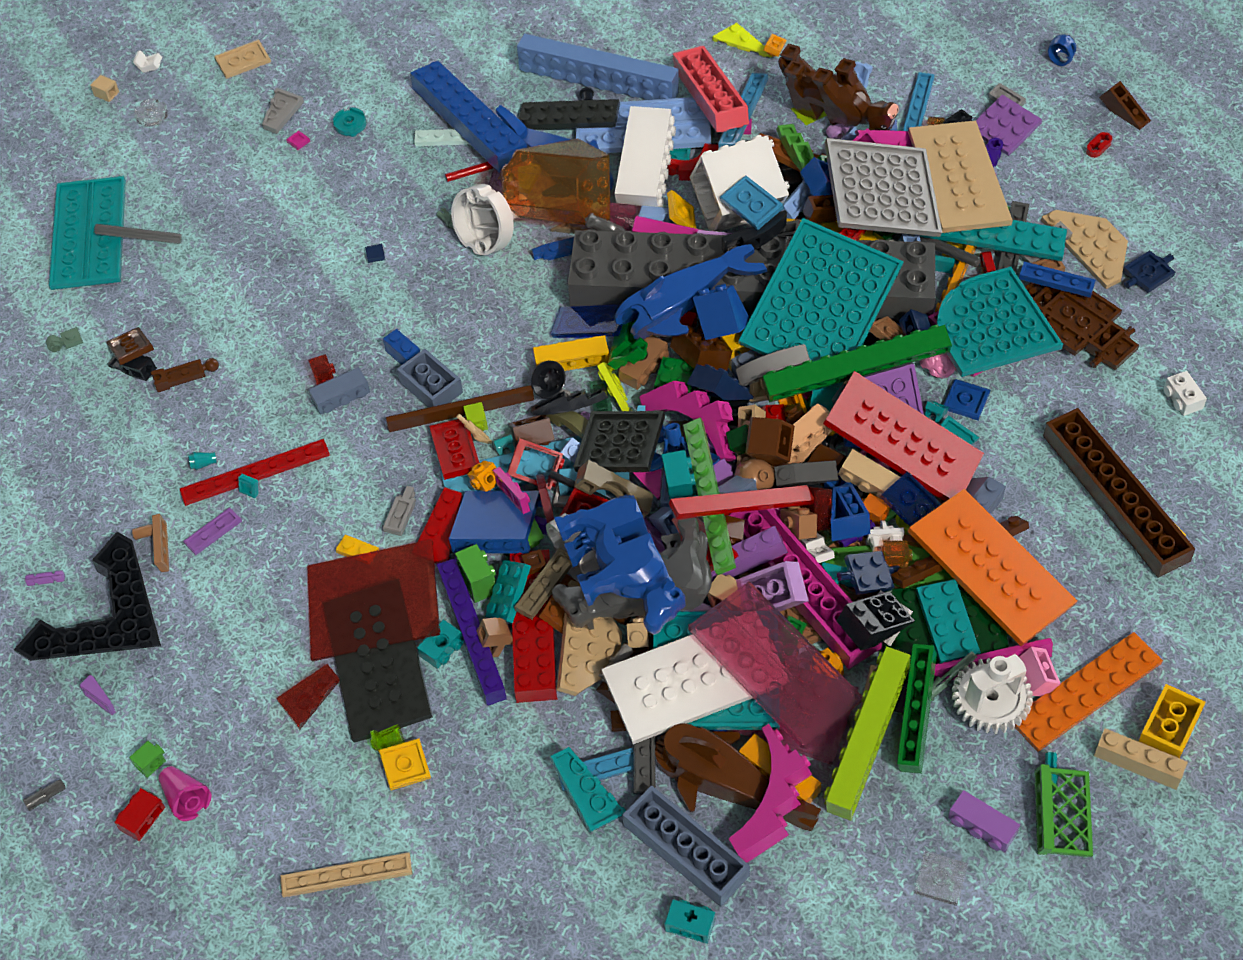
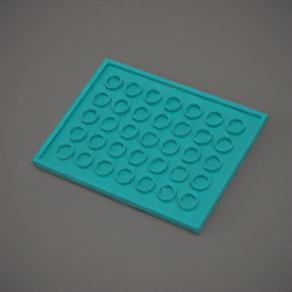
[738,218,904,388]

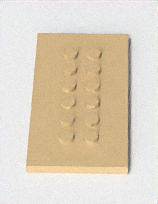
[908,121,1013,233]

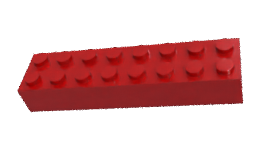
[510,549,557,703]

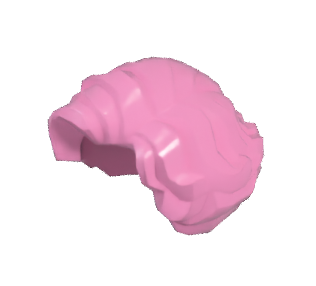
[920,353,956,379]

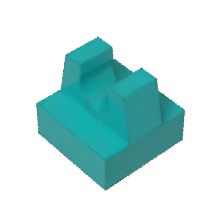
[925,400,949,423]
[492,435,515,456]

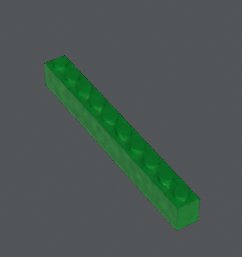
[762,325,952,402]

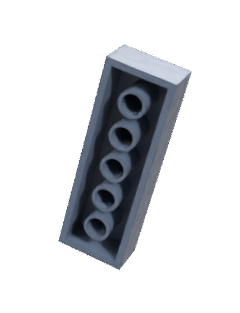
[623,785,750,907]

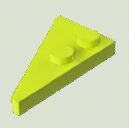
[713,23,773,58]
[597,362,633,411]

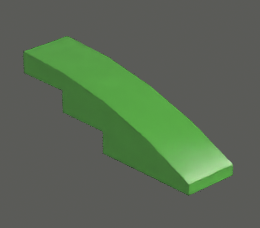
[776,124,814,171]

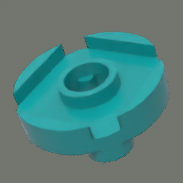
[333,107,367,137]

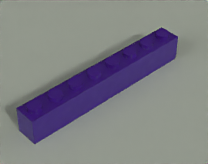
[437,558,507,706]

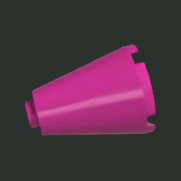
[158,766,212,821]

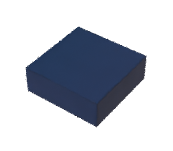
[365,243,385,263]

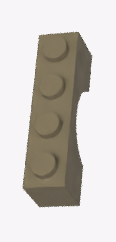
[574,460,654,518]

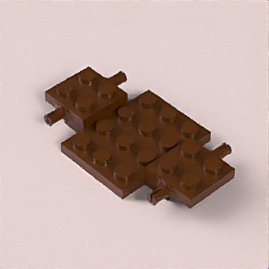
[1025,282,1139,370]

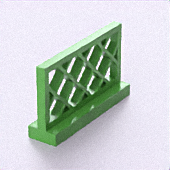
[1035,764,1093,857]

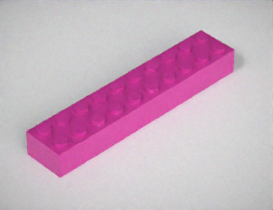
[729,509,882,669]

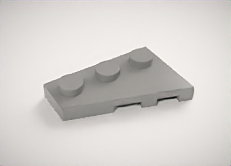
[262,88,304,134]

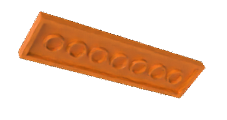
[1015,632,1163,752]

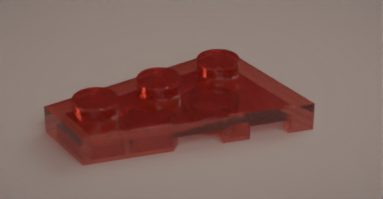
[276,664,340,730]

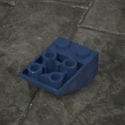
[687,364,754,400]

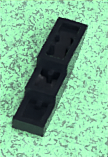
[531,387,608,415]

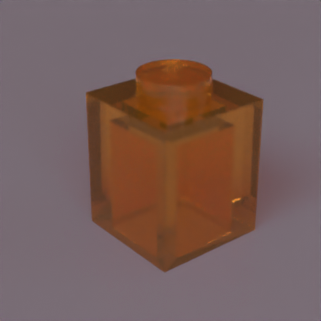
[881,541,912,569]

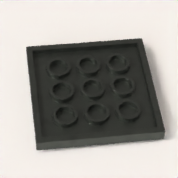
[574,411,665,472]

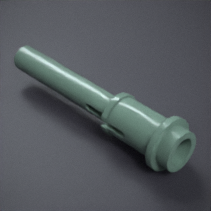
[931,651,977,701]

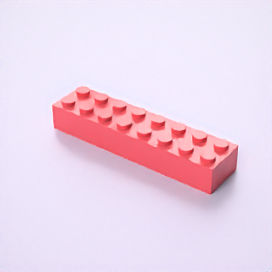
[673,45,749,132]

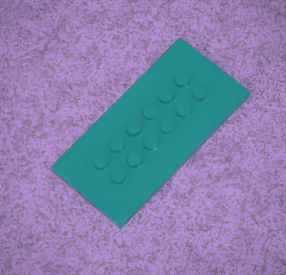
[49,176,126,290]

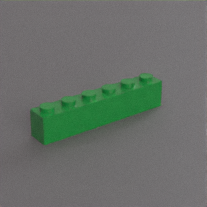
[897,644,937,774]

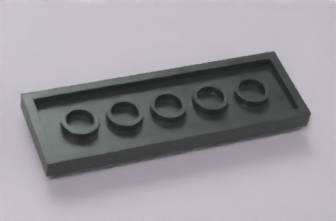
[518,99,620,130]

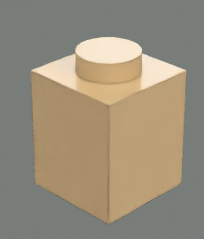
[90,75,119,102]

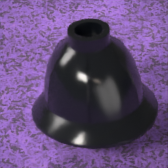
[531,360,566,399]

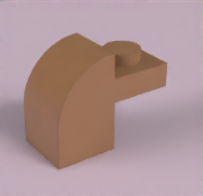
[477,618,513,657]

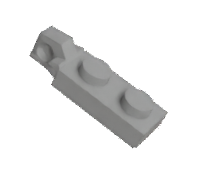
[383,486,416,536]

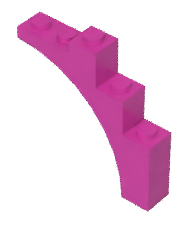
[640,381,736,461]
[728,724,812,863]

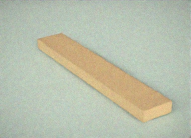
[281,852,413,898]

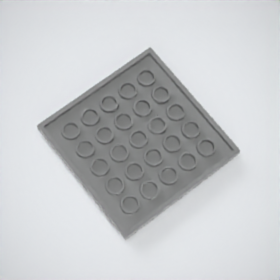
[824,138,942,237]

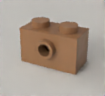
[781,506,817,539]

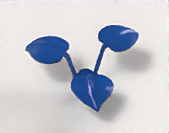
[649,423,721,472]

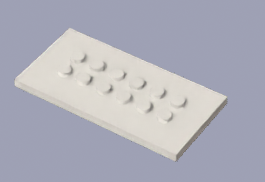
[602,611,789,744]

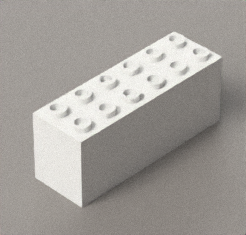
[615,106,676,213]

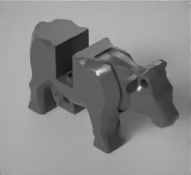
[552,518,712,630]

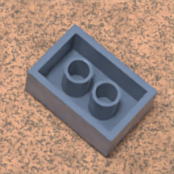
[397,349,463,408]

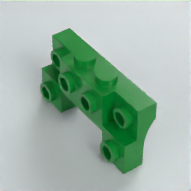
[608,319,648,370]

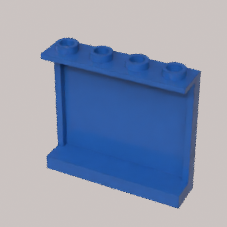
[449,491,543,554]

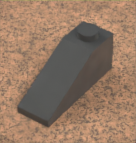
[774,461,839,488]

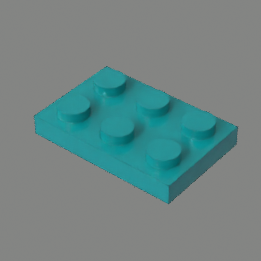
[485,560,531,624]

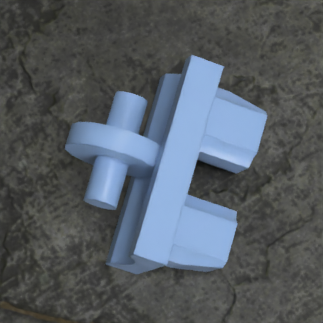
[854,61,873,89]

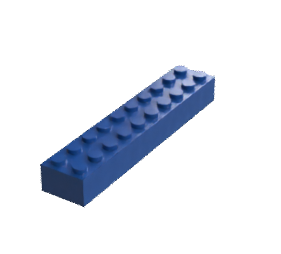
[410,61,528,173]

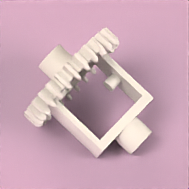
[951,654,1033,734]

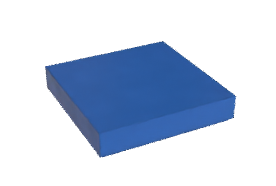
[944,379,990,421]

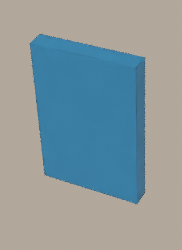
[720,175,784,230]

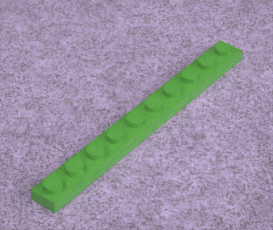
[683,418,736,575]

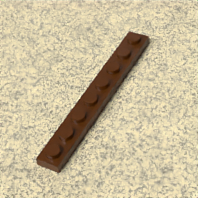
[891,516,1029,588]

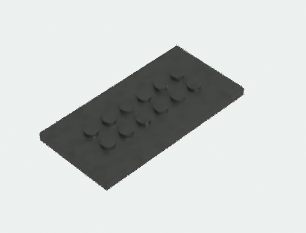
[323,578,433,743]

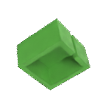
[455,544,496,603]

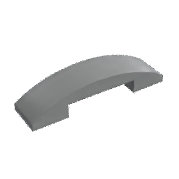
[736,344,810,386]

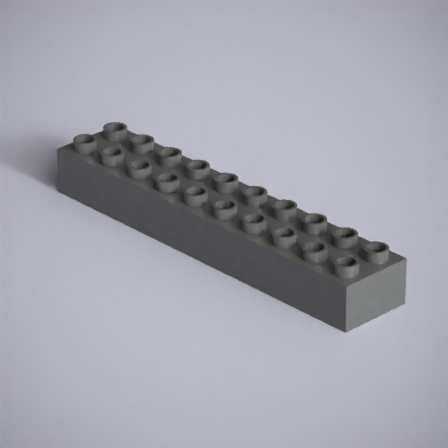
[568,229,935,324]

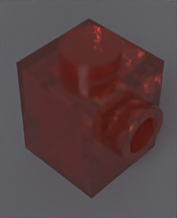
[308,354,336,385]

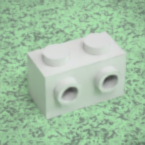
[1164,371,1207,416]

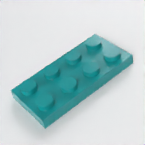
[916,579,980,664]

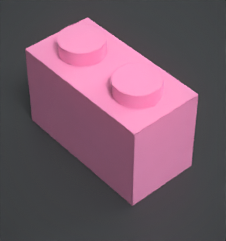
[1019,647,1061,697]

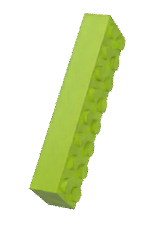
[824,646,910,821]

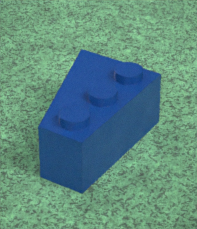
[831,484,871,541]

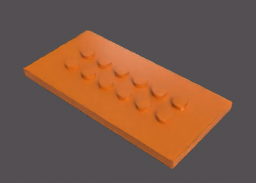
[907,489,1078,646]

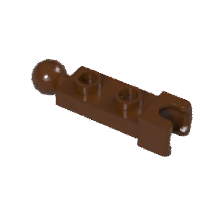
[151,358,219,393]

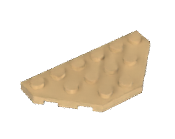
[1041,210,1128,289]
[557,580,622,696]

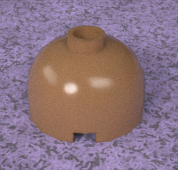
[735,458,775,490]

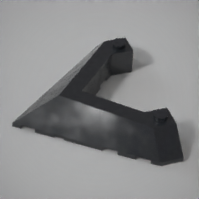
[14,532,161,661]

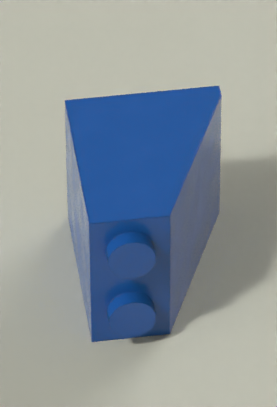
[693,284,750,340]

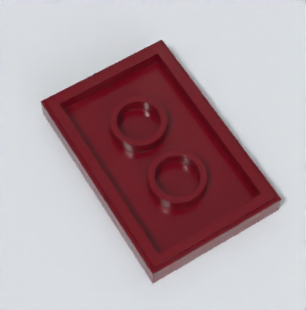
[536,474,554,523]

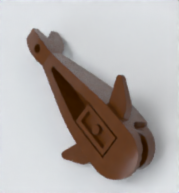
[655,724,821,831]

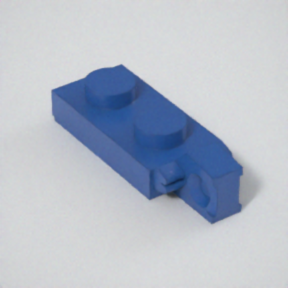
[532,237,574,261]

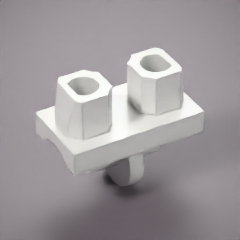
[866,520,904,552]

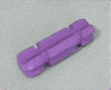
[25,570,65,586]

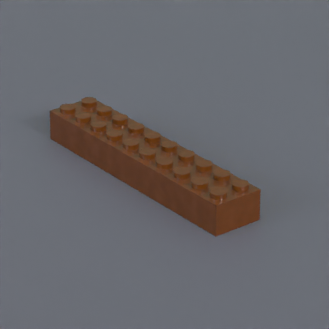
[1043,408,1196,578]

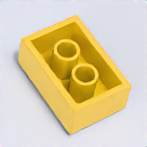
[1138,684,1206,758]

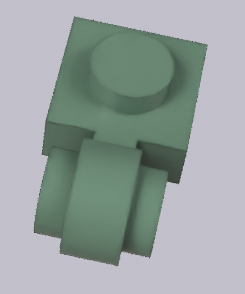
[46,327,83,352]

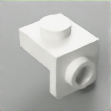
[133,51,162,73]

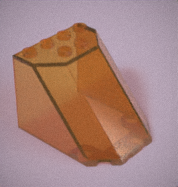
[501,138,610,225]

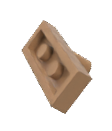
[132,514,169,573]

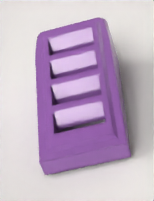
[80,675,116,715]

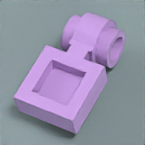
[826,123,854,139]

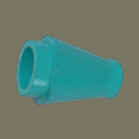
[188,452,217,470]

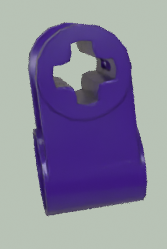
[986,138,1003,168]

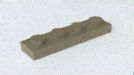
[515,548,572,620]

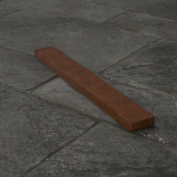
[386,385,534,433]

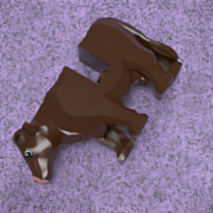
[778,44,899,131]

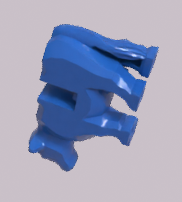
[554,495,686,635]

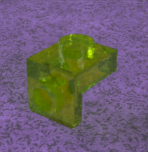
[370,724,405,752]

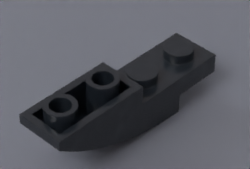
[722,210,787,254]

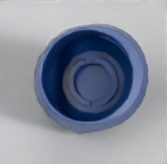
[1048,34,1077,66]

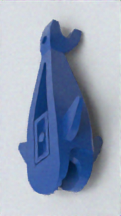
[615,244,767,339]

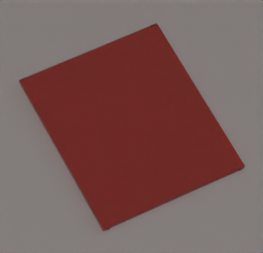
[307,539,441,662]

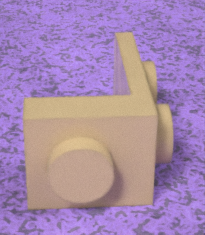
[627,616,650,648]

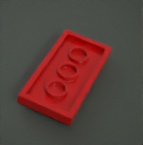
[429,417,480,480]

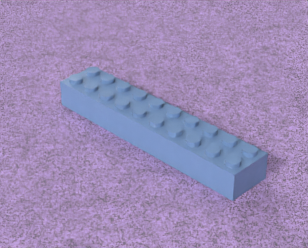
[517,34,679,100]

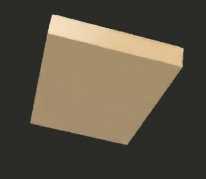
[214,40,271,79]

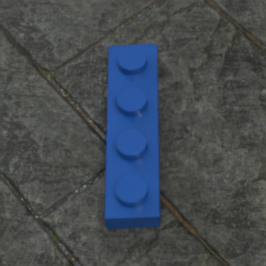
[1019,261,1096,298]

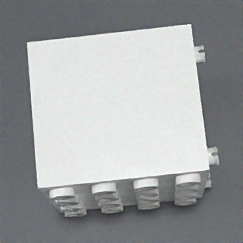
[690,135,790,232]

